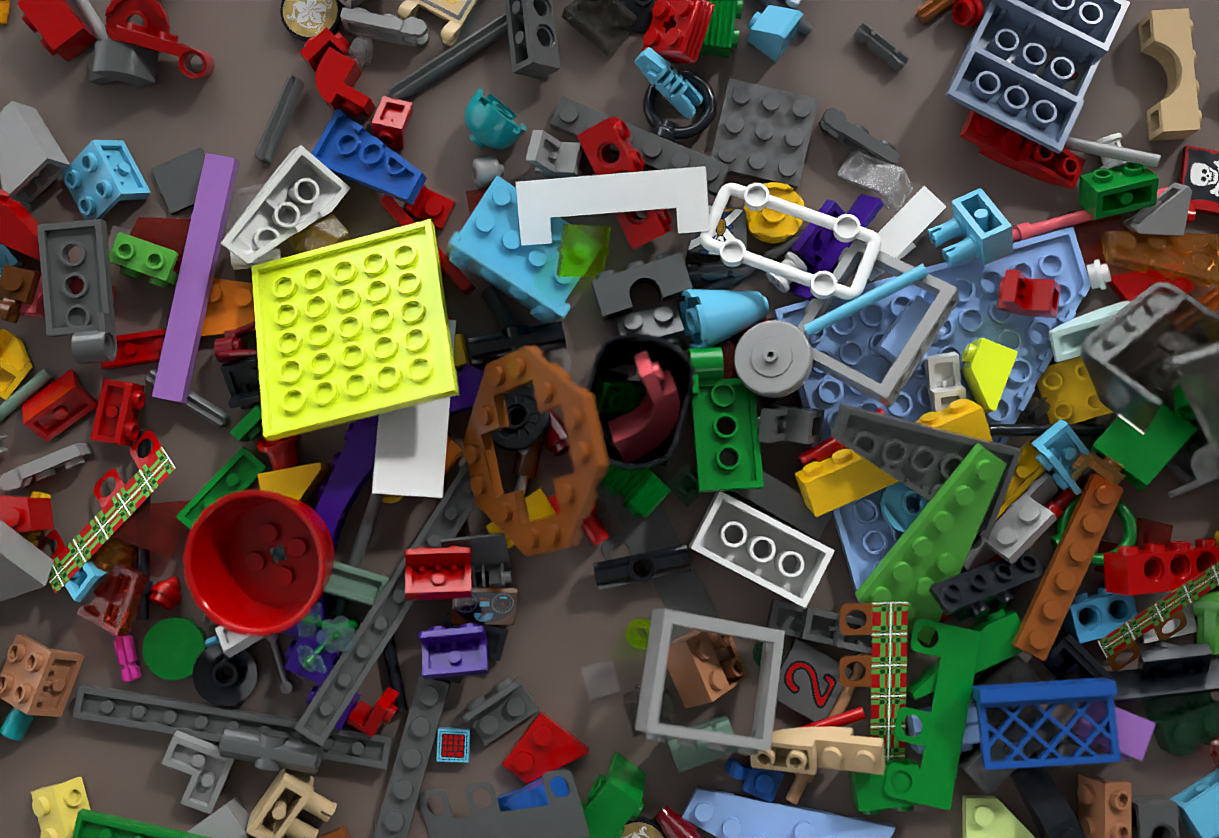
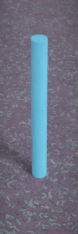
[803,264,928,337]

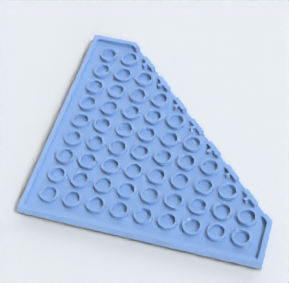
[773,227,1091,612]

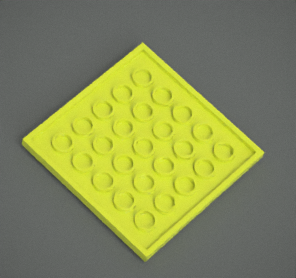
[251,219,459,441]

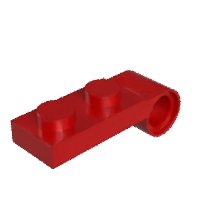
[114,22,214,79]

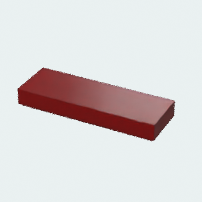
[101,328,197,370]

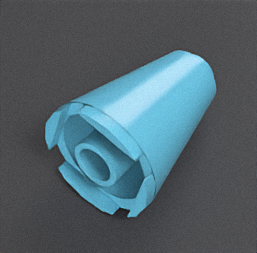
[679,289,769,348]

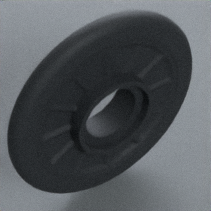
[491,387,550,451]

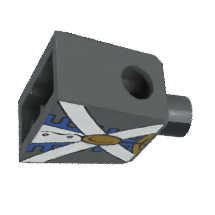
[686,195,747,261]

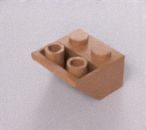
[666,618,749,708]

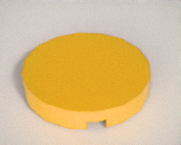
[743,182,804,244]

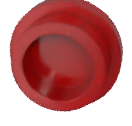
[952,0,984,28]
[149,577,183,611]

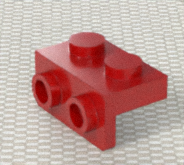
[90,378,146,447]
[405,546,472,600]

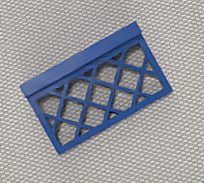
[972,678,1121,770]

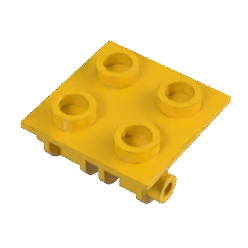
[1037,351,1117,424]

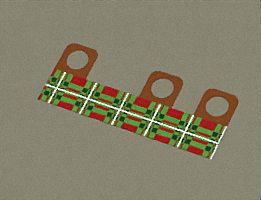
[1097,562,1219,671]
[839,602,908,761]

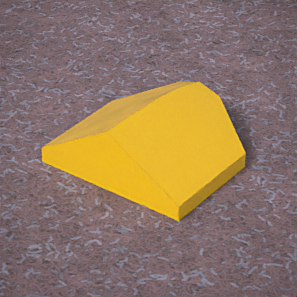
[0,329,33,400]

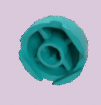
[464,88,527,150]

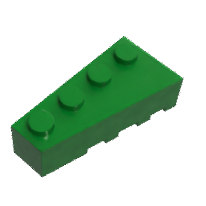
[580,752,646,838]

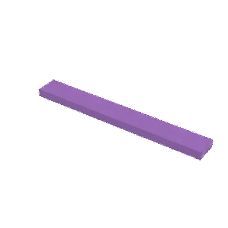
[152,153,239,403]

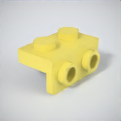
[31,777,90,838]

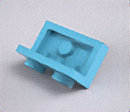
[1031,419,1098,495]

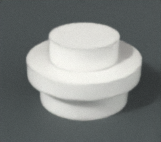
[1087,259,1112,290]

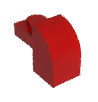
[315,47,376,118]
[997,270,1061,318]

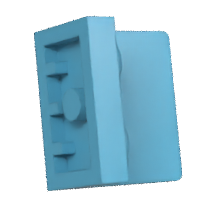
[61,140,151,220]

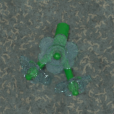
[296,603,359,674]

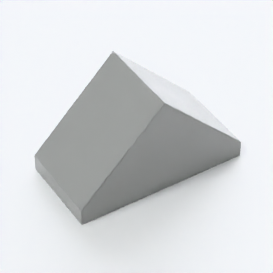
[1123,182,1192,235]

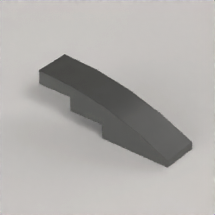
[719,450,833,541]
[766,599,872,654]

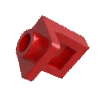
[299,27,353,72]
[346,687,399,738]

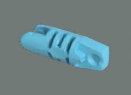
[634,47,703,119]

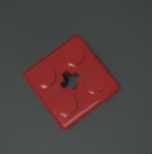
[642,0,715,63]

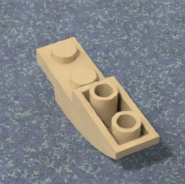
[750,727,885,775]

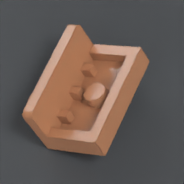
[1077,774,1131,838]

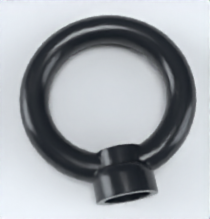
[643,70,716,142]

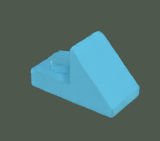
[64,558,113,602]

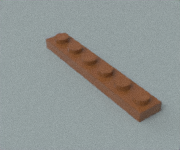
[1011,474,1124,661]

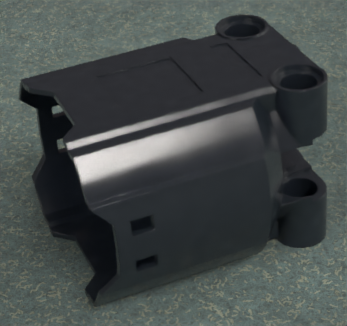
[586,332,695,471]

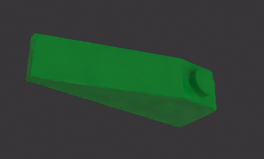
[906,608,1023,700]

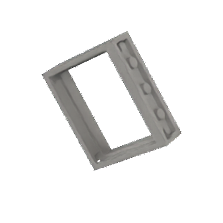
[796,239,959,408]
[635,609,785,756]

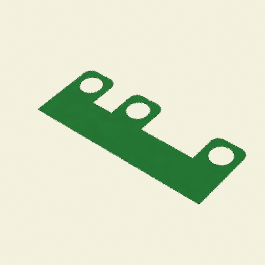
[884,619,982,811]

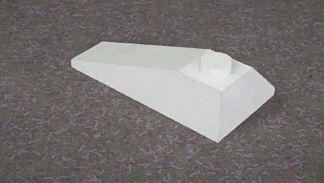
[221,145,350,264]

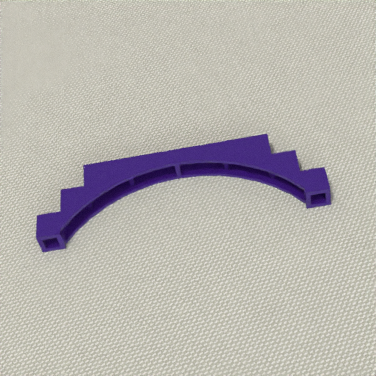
[282,363,484,730]

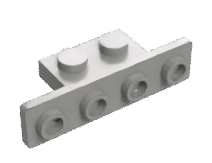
[963,472,1058,572]

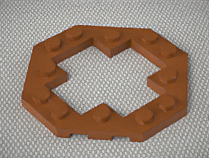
[463,346,608,557]

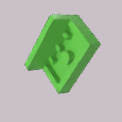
[109,232,179,289]

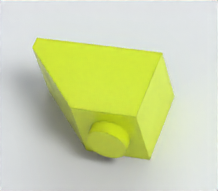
[961,337,1018,413]

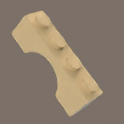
[1138,8,1202,141]

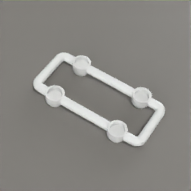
[699,183,881,300]

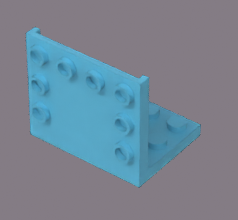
[446,175,601,323]

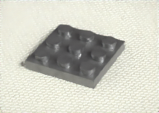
[711,78,819,190]

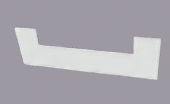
[516,166,710,246]

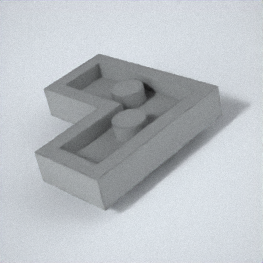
[161,731,235,815]

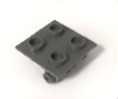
[441,533,513,588]

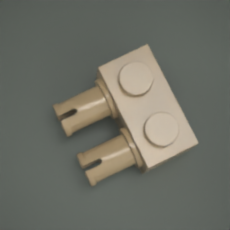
[246,768,337,838]

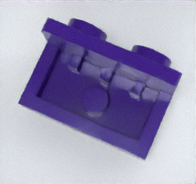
[419,623,489,680]

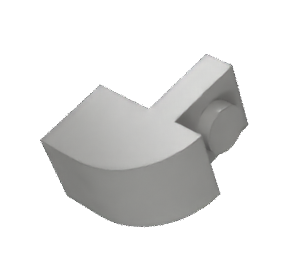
[526,130,594,179]

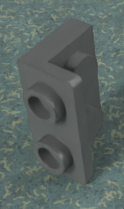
[463,676,539,746]

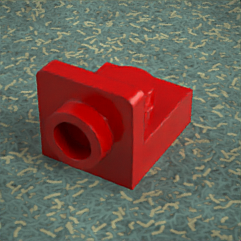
[372,96,413,150]
[404,184,456,231]

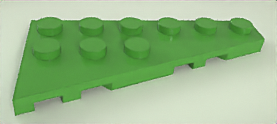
[855,443,1006,645]

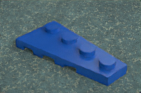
[311,108,427,205]

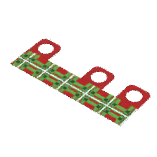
[37,430,176,594]

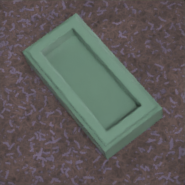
[323,561,389,607]

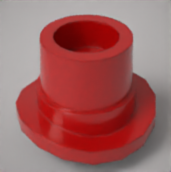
[256,434,301,470]

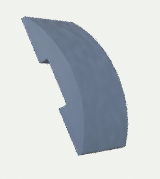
[945,0,1130,154]

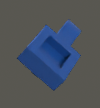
[725,758,784,803]

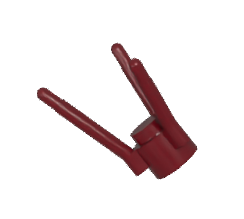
[214,321,258,363]

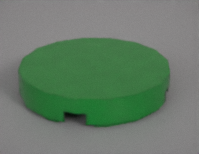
[142,616,207,681]

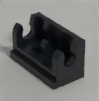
[1039,631,1116,681]

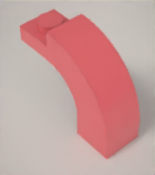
[608,351,680,463]

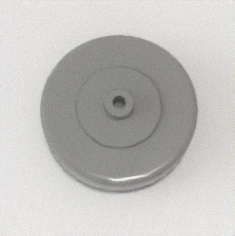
[734,320,813,398]

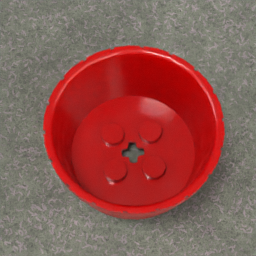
[184,490,334,636]

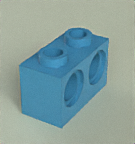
[1063,586,1138,644]

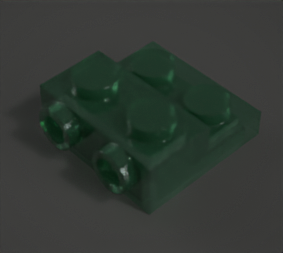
[1141,693,1219,756]

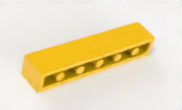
[794,399,992,517]

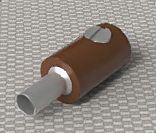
[513,441,544,496]

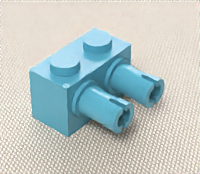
[927,188,1014,268]

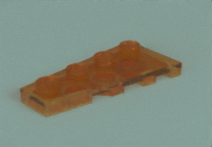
[1101,231,1219,287]

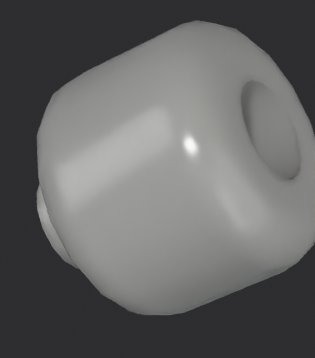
[472,156,505,189]

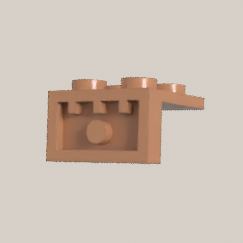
[0,634,85,717]

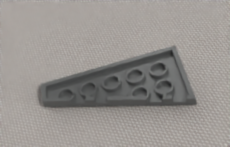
[830,404,1022,540]

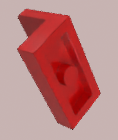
[22,369,98,443]

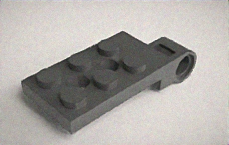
[37,219,117,364]

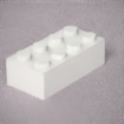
[688,492,835,608]

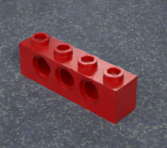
[577,116,672,250]
[1103,538,1219,596]

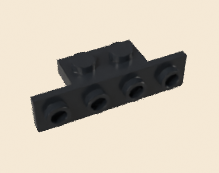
[929,548,1046,621]
[1108,643,1219,703]

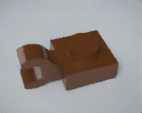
[0,264,41,324]

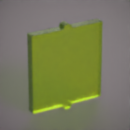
[556,224,611,277]

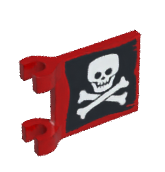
[1179,145,1219,227]

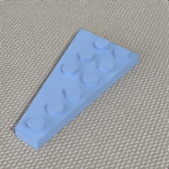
[681,786,896,838]

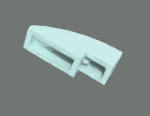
[1049,301,1143,362]

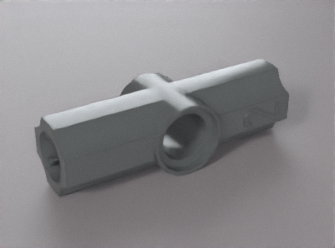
[219,727,324,774]

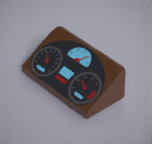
[451,587,517,625]

